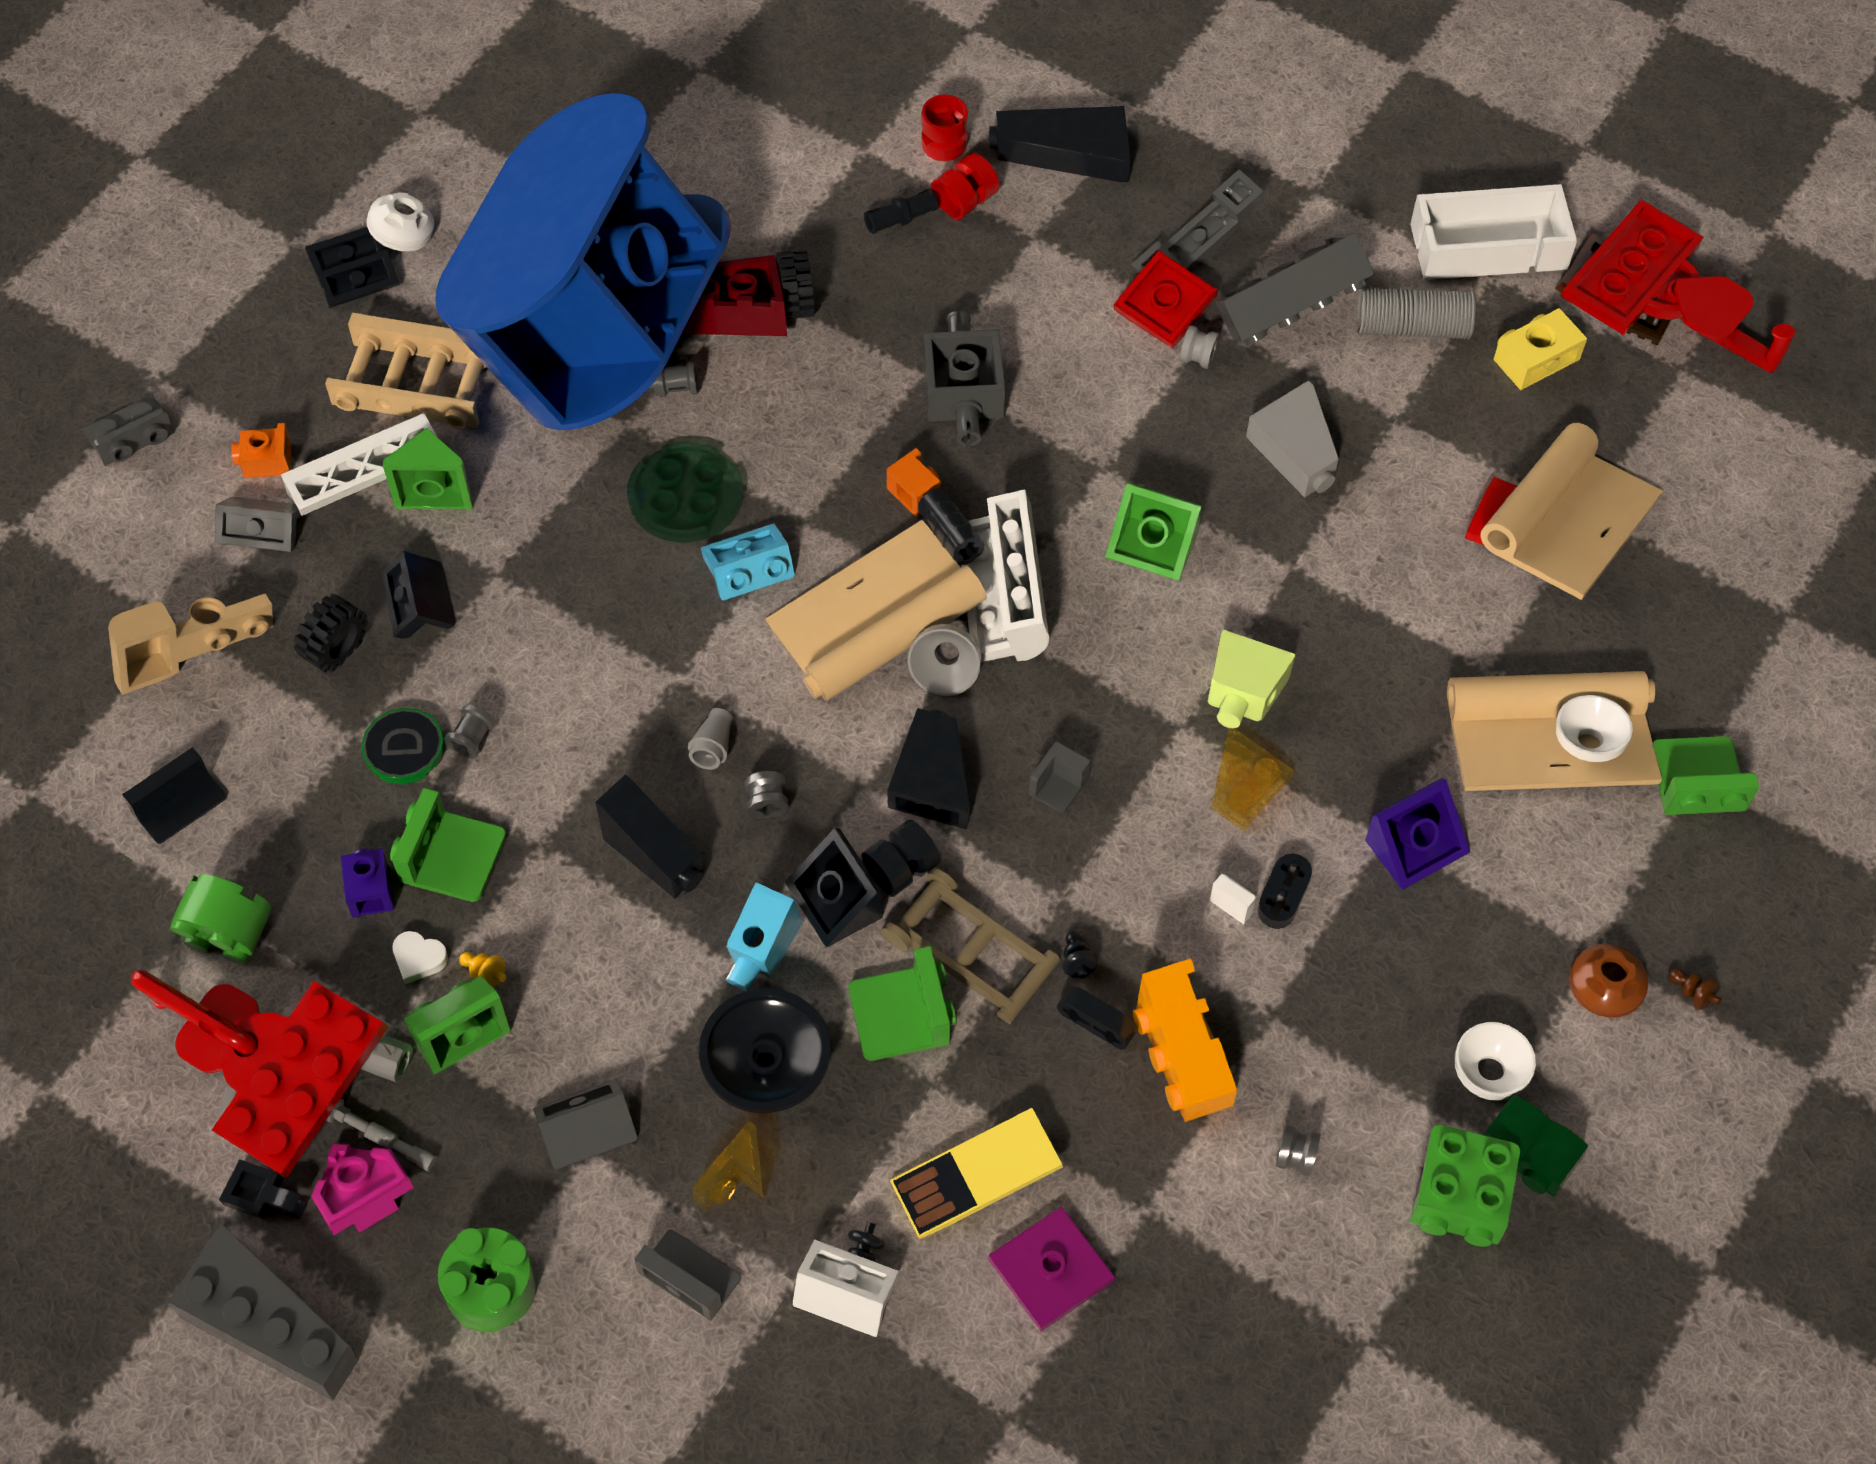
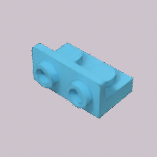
[701,523,795,601]

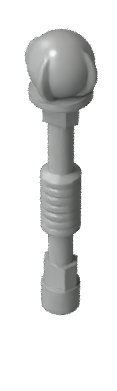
[326,1098,438,1172]

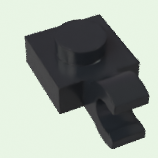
[219,1159,308,1220]

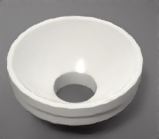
[366,192,434,251]
[1556,695,1633,762]
[1454,1022,1536,1100]

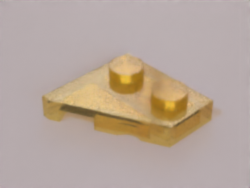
[1211,728,1295,831]

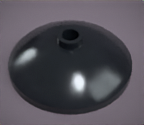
[699,988,831,1113]

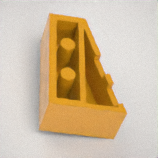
[1133,958,1237,1122]

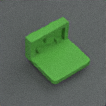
[1652,736,1759,815]
[390,788,506,902]
[848,946,956,1061]
[1410,1125,1520,1247]

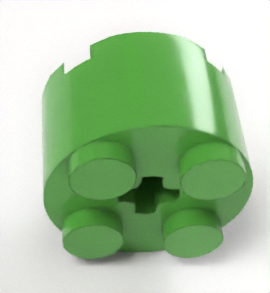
[170,874,273,965]
[438,1227,536,1332]

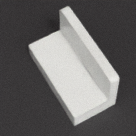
[793,1239,899,1337]

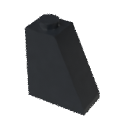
[887,708,970,830]
[595,775,704,898]

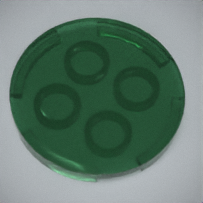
[627,442,744,543]

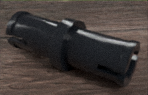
[864,188,938,234]

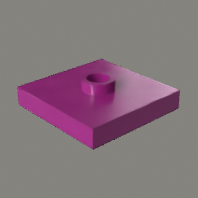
[988,1206,1115,1332]

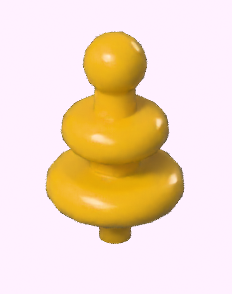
[459,952,507,988]

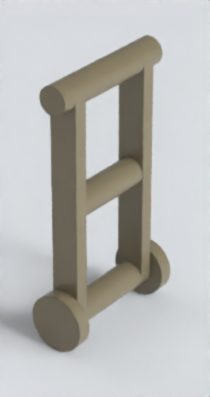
[880,868,1060,1024]

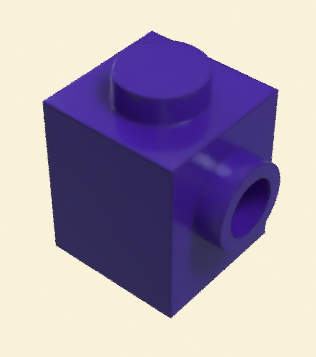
[340,848,394,917]

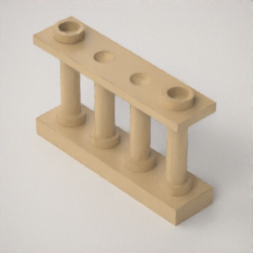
[325,313,486,429]

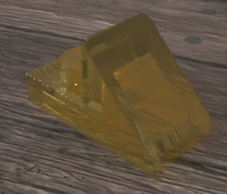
[692,1121,764,1212]

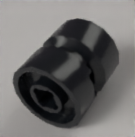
[861,820,941,897]

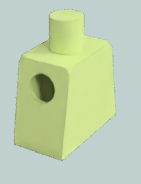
[1208,629,1296,728]

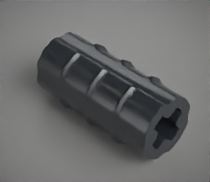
[918,489,984,565]

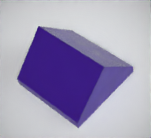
[1365,778,1470,890]

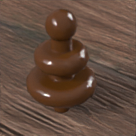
[1668,968,1722,1010]

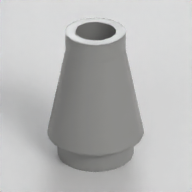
[688,708,733,770]

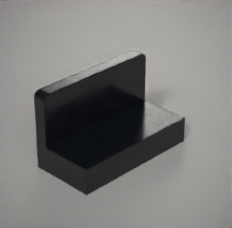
[380,551,455,639]
[122,747,227,844]

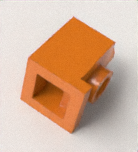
[231,423,292,478]
[886,448,941,517]

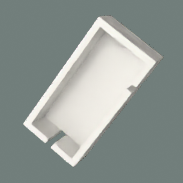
[1410,184,1577,280]

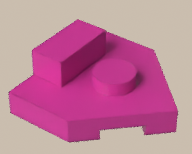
[311,1143,414,1235]

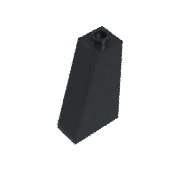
[989,106,1131,183]

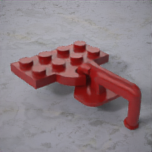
[1561,199,1795,373]
[131,970,389,1178]

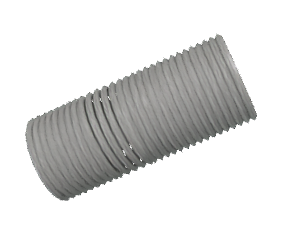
[1357,287,1476,340]

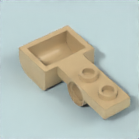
[108,593,273,695]

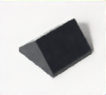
[785,828,883,947]

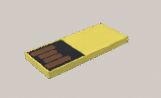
[890,1108,1063,1239]

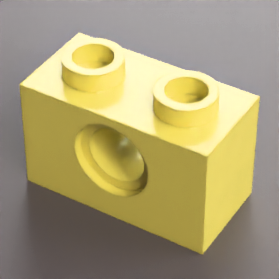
[1493,308,1587,390]

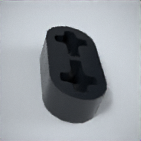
[1258,853,1312,929]
[1057,986,1138,1050]

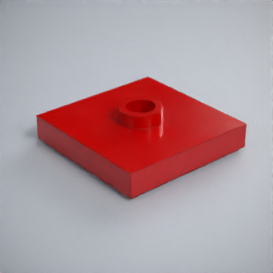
[1113,250,1218,349]

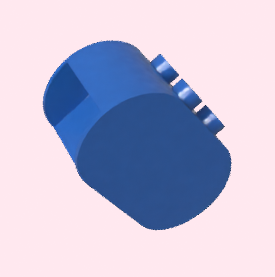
[435,93,731,430]

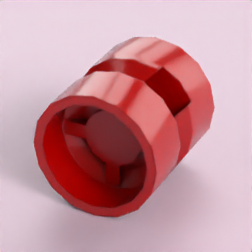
[921,94,968,162]
[931,153,999,220]

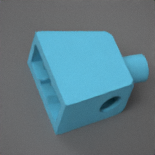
[726,883,803,991]

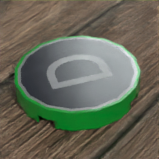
[361,708,445,785]

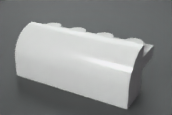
[961,490,1049,662]

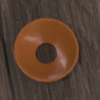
[1569,944,1648,1018]

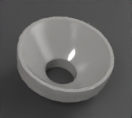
[907,624,981,696]

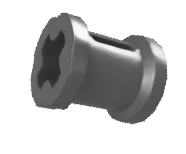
[444,704,496,759]

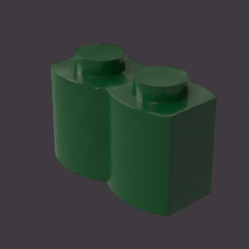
[1483,1095,1588,1197]

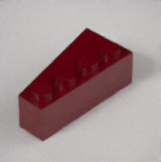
[682,255,787,337]

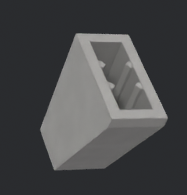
[1246,380,1339,498]

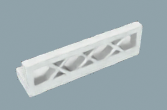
[281,413,437,516]

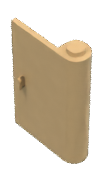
[1481,423,1663,600]
[765,520,987,701]
[1447,671,1662,791]

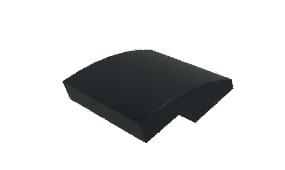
[305,227,400,308]

